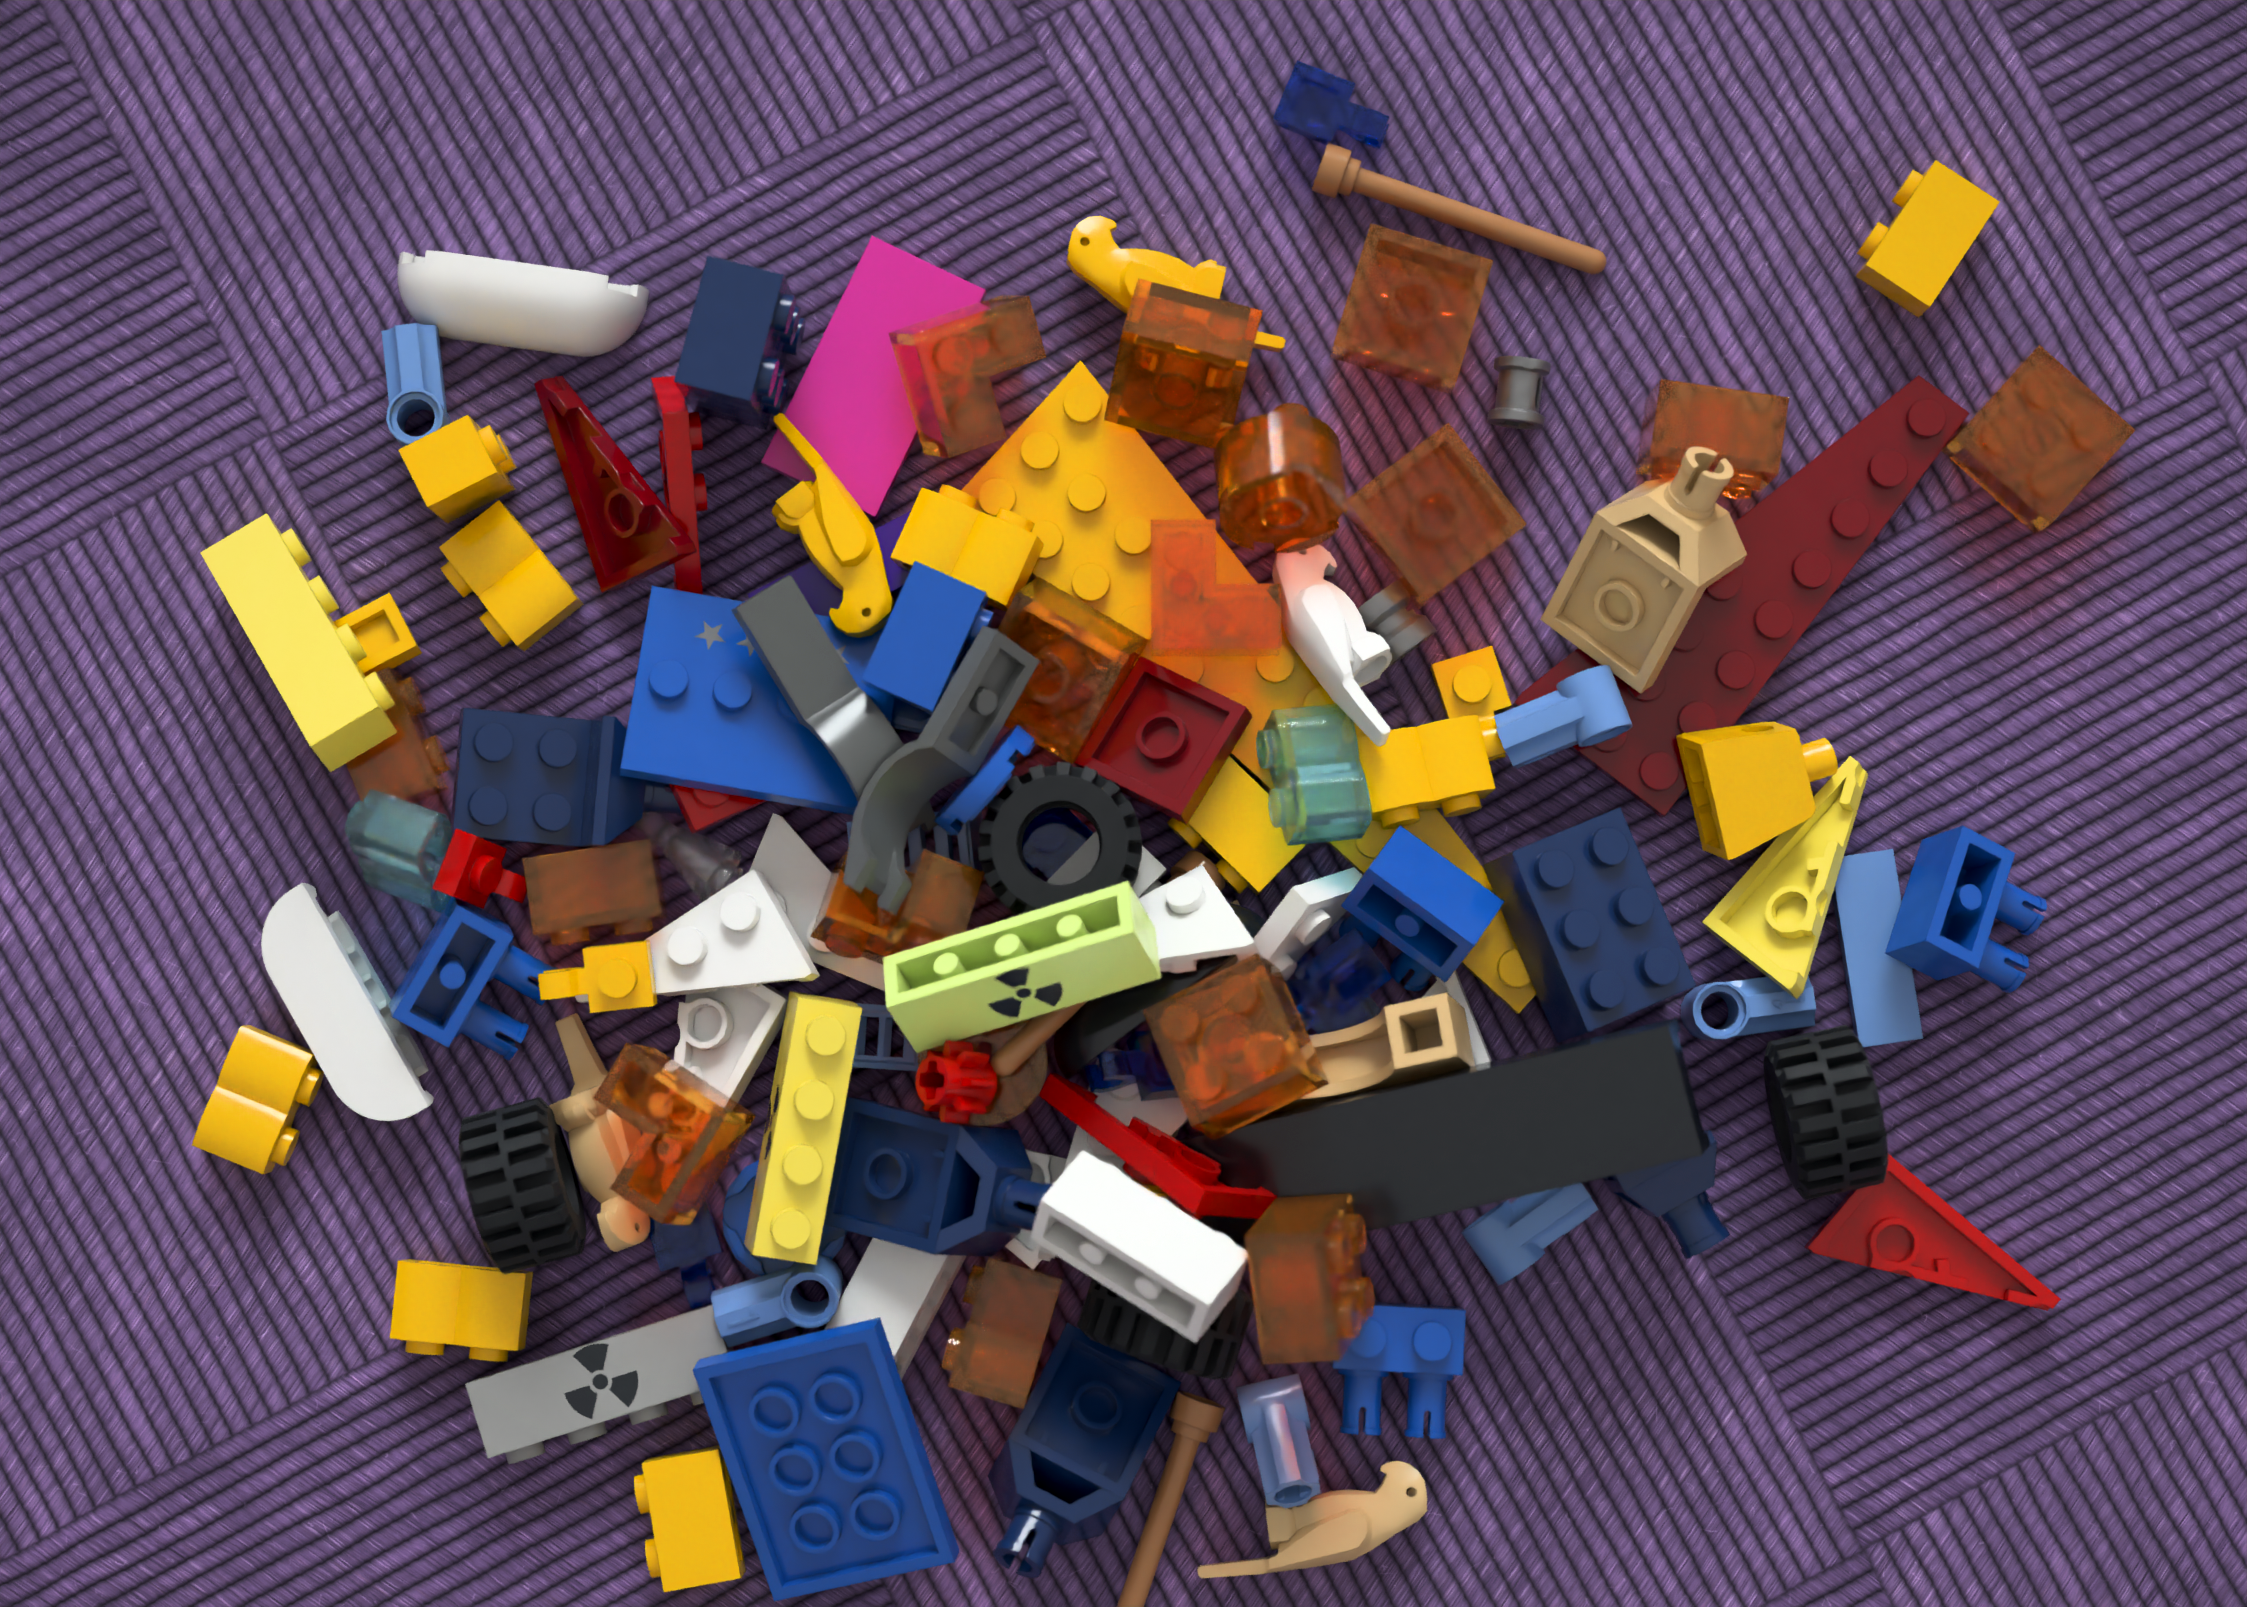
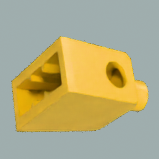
[1676,722,1838,860]

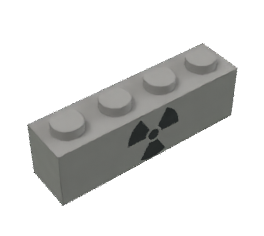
[465,1304,734,1464]

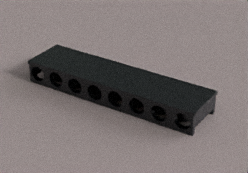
[1179,1017,1711,1258]

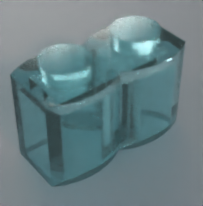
[1256,704,1372,846]
[345,789,452,913]

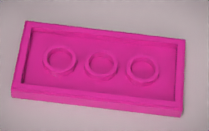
[761,236,986,520]

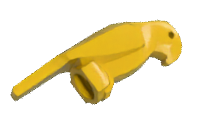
[1066,216,1286,352]
[771,413,894,638]

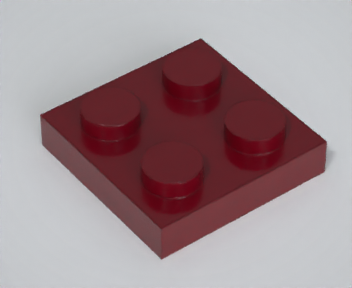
[1075,656,1253,825]

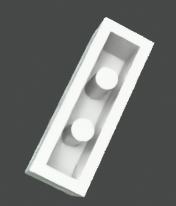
[1030,1150,1250,1343]

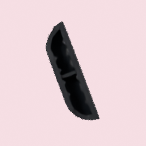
[1054,903,1266,1080]

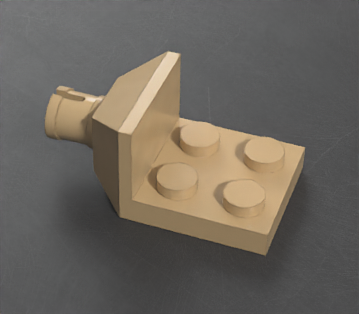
[1540,446,1747,694]

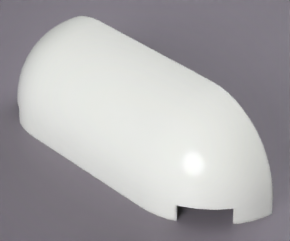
[397,250,649,357]
[261,883,434,1121]
[824,1238,966,1380]

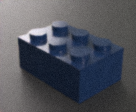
[674,255,806,430]
[1482,807,1696,1043]

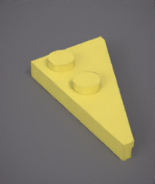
[1702,756,1868,999]

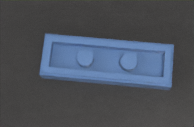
[1832,849,1923,1047]

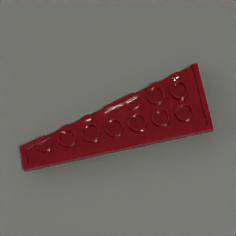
[1512,375,1970,818]

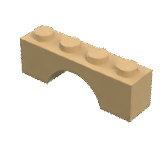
[1198,993,1475,1124]

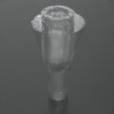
[633,812,743,902]

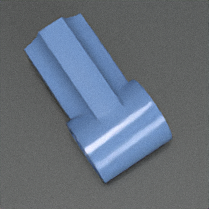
[381,323,452,447]
[1494,665,1633,769]
[1680,976,1816,1041]
[1461,1183,1599,1286]
[710,1254,844,1348]
[1236,1373,1321,1509]

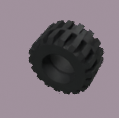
[978,762,1142,916]
[1763,1025,1888,1200]
[459,1097,586,1274]
[1077,1278,1256,1380]

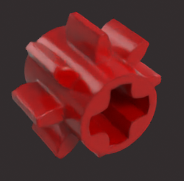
[915,1040,997,1124]

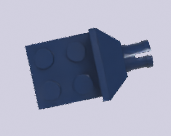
[450,708,684,849]
[824,1097,1053,1257]
[1603,1130,1730,1259]
[988,1323,1181,1578]

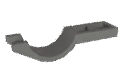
[731,575,938,832]
[843,625,1040,915]

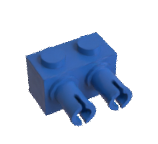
[861,561,994,715]
[1339,825,1505,991]
[1885,826,2047,993]
[389,897,559,1061]
[1330,1300,1466,1439]

